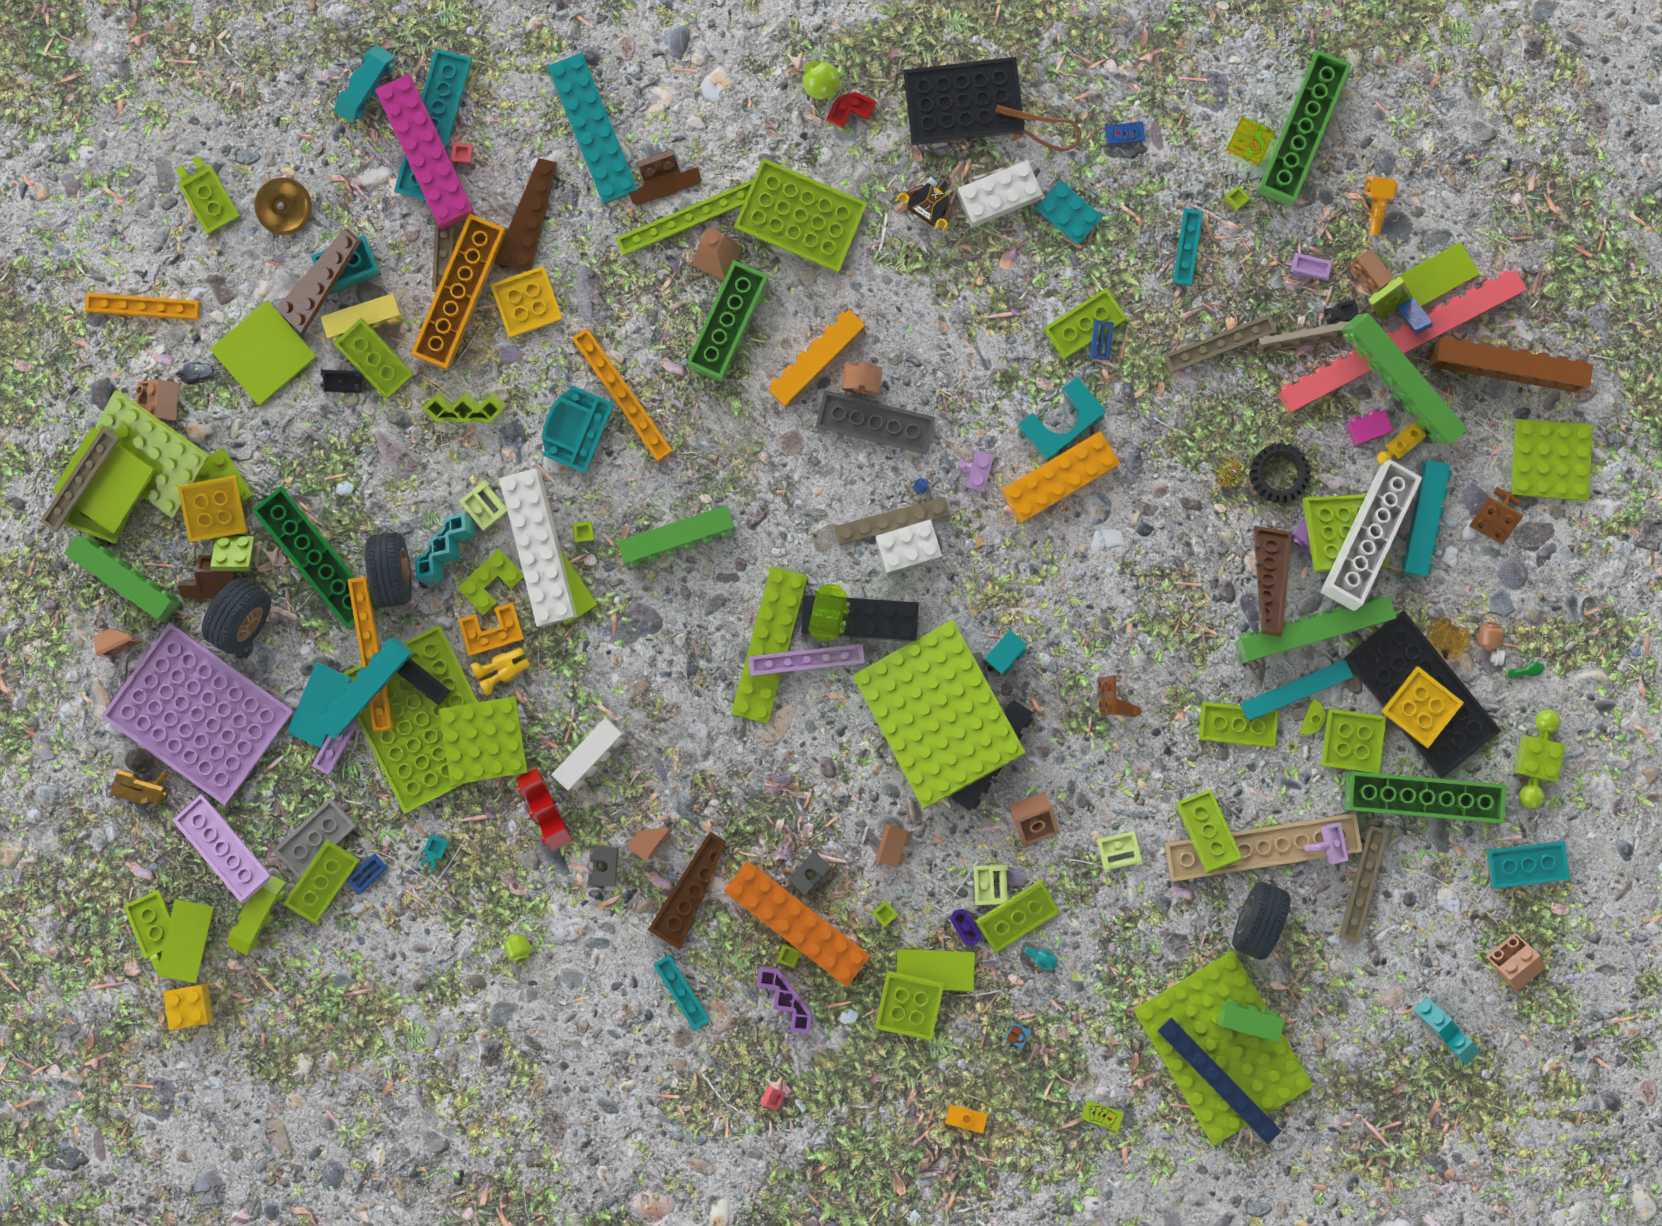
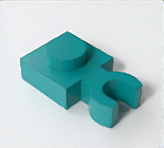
[420,834,449,871]

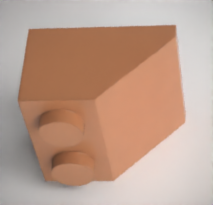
[1009,792,1060,846]
[875,824,911,868]

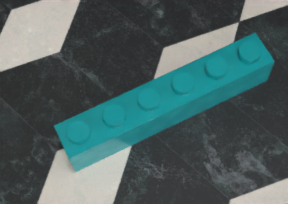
[1400,460,1452,578]
[317,637,414,740]

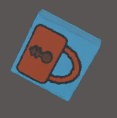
[1005,1022,1031,1048]

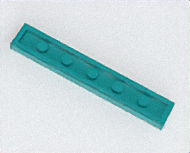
[1240,659,1354,721]

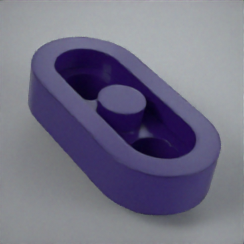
[951,909,981,945]

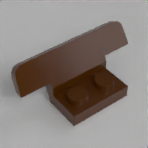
[628,149,701,206]
[178,555,255,599]

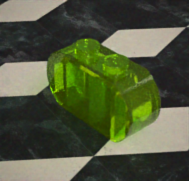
[809,584,850,643]

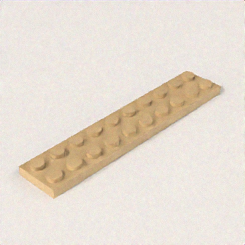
[1164,813,1362,882]

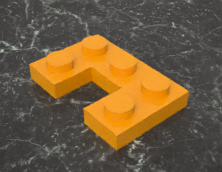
[458,602,524,656]

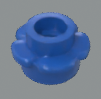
[912,477,929,495]

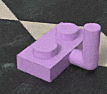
[958,450,994,493]
[1304,822,1349,865]

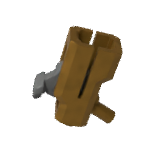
[110,770,169,816]

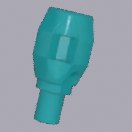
[1024,946,1058,971]

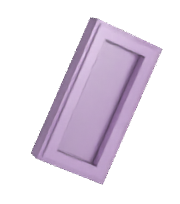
[1290,253,1333,281]

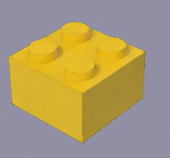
[163,983,213,1030]

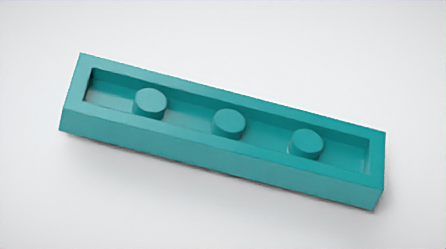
[1172,208,1203,286]
[653,954,711,1031]

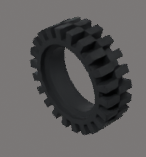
[1249,443,1311,504]

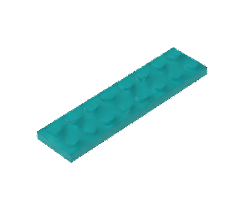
[394,48,473,201]
[547,52,638,205]

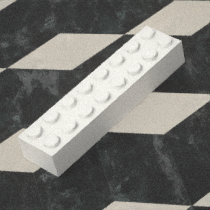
[1320,459,1422,611]
[499,468,578,628]

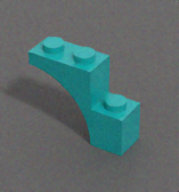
[1413,996,1480,1065]

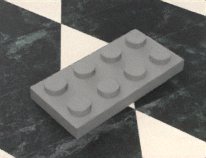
[273,798,357,879]

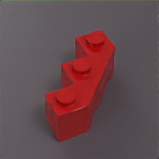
[516,768,573,851]

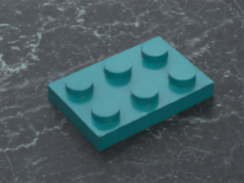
[1035,180,1103,246]

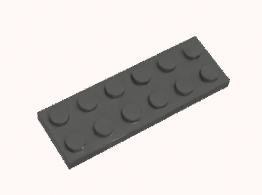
[815,390,936,455]

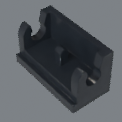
[320,370,363,393]

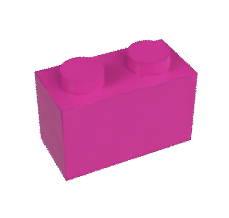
[1346,409,1394,447]

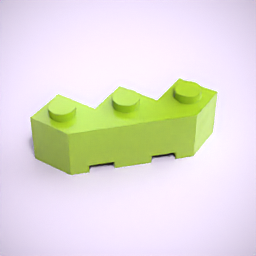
[422,391,506,423]
[227,875,286,956]

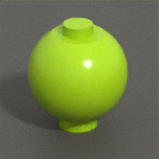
[802,58,840,100]

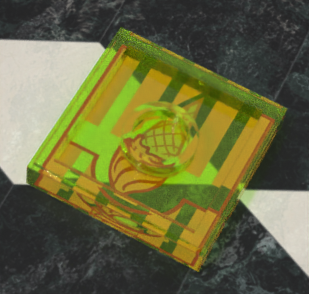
[1225,116,1276,167]

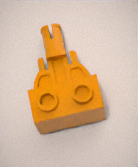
[1364,175,1398,236]

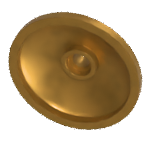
[254,177,312,235]

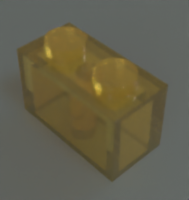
[1424,616,1472,657]

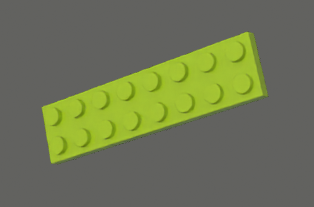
[731,566,808,724]

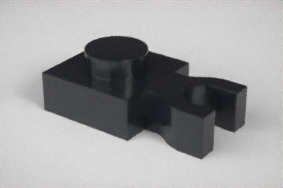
[1324,299,1359,325]

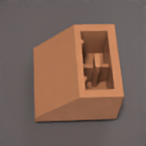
[1349,249,1394,295]
[136,380,179,422]
[626,827,671,861]
[1485,933,1546,992]

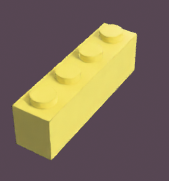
[321,293,403,342]

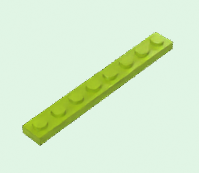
[615,180,753,257]

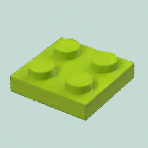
[1368,276,1412,320]
[210,536,256,571]

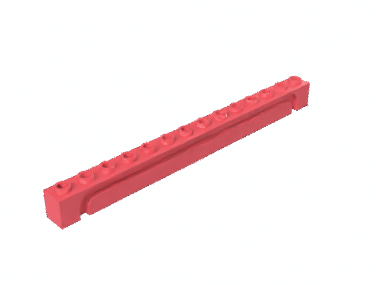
[1278,270,1527,414]

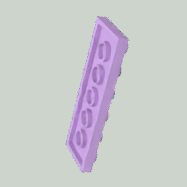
[172,794,272,904]

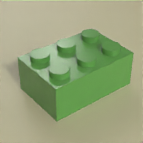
[1216,999,1285,1042]

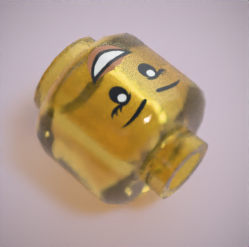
[1214,459,1243,489]

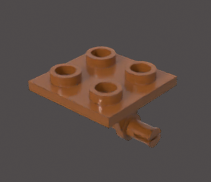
[1469,487,1523,544]
[1098,675,1142,717]

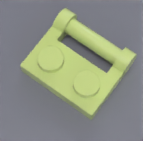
[459,480,508,531]
[1096,830,1142,873]
[973,864,1010,905]

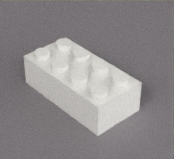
[957,160,1043,228]
[551,718,625,791]

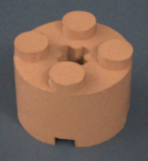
[842,362,882,395]

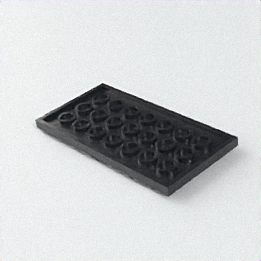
[1343,610,1501,779]

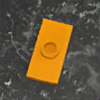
[945,1104,988,1133]

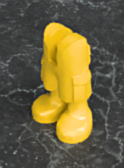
[471,648,530,696]

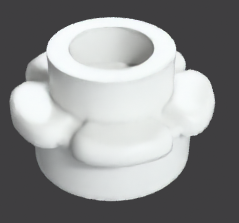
[1490,648,1505,666]

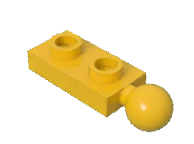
[1377,421,1427,465]

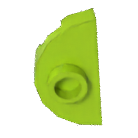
[1298,698,1326,735]

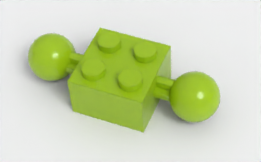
[1513,709,1566,809]

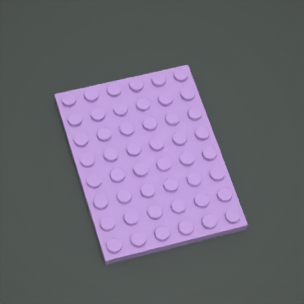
[101,623,295,806]

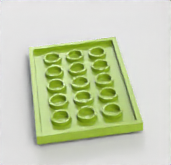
[734,158,867,273]
[95,390,210,519]

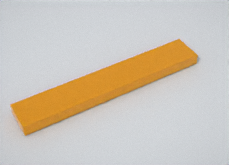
[84,293,201,321]

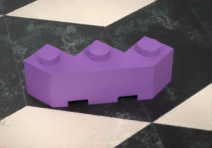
[757,966,812,1034]

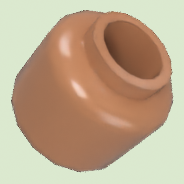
[1477,622,1505,651]

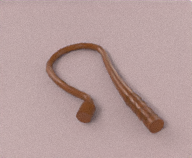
[995,105,1082,151]

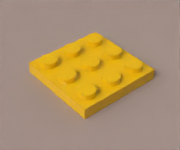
[490,266,563,339]
[177,475,247,542]
[1381,666,1464,748]

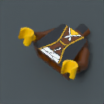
[895,179,952,233]

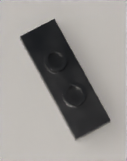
[397,658,451,706]

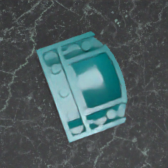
[542,385,614,474]

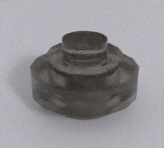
[125,748,155,773]

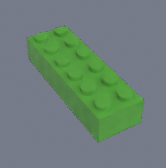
[686,260,769,383]
[617,505,736,569]
[64,535,181,622]

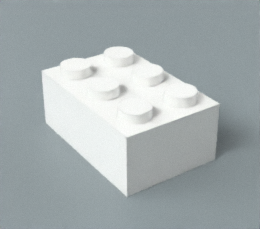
[875,519,942,575]

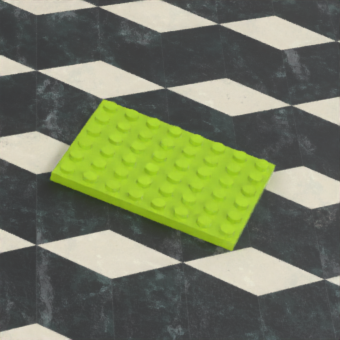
[853,619,1026,810]
[343,624,479,814]
[1133,950,1313,1146]

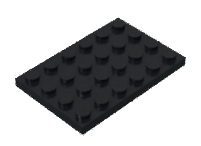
[903,57,1025,145]

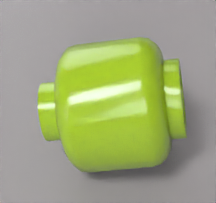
[504,933,532,963]

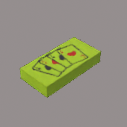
[1081,1100,1124,1132]

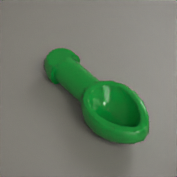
[1508,662,1545,679]

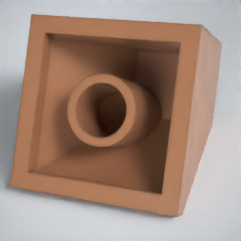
[692,227,743,281]
[93,627,143,658]

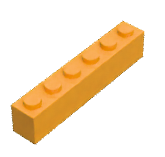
[769,309,866,408]

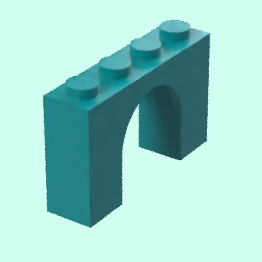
[1017,376,1106,462]

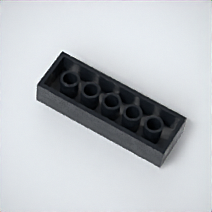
[801,595,919,642]
[949,700,1033,811]

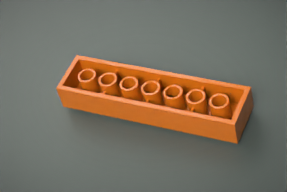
[724,860,870,987]

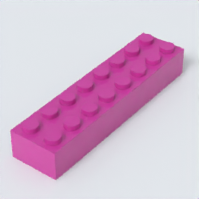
[375,73,476,230]

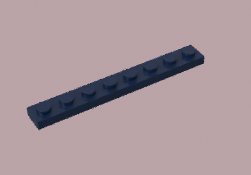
[1157,1017,1282,1144]

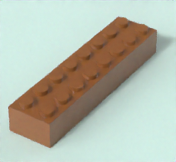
[1428,336,1594,393]

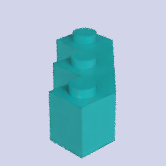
[334,45,395,123]
[415,513,476,585]

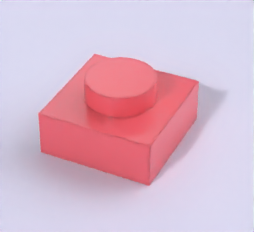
[451,142,473,164]
[760,1086,786,1111]

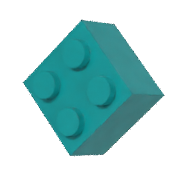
[983,630,1027,676]

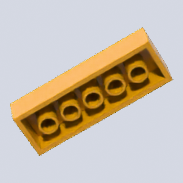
[1001,431,1120,525]

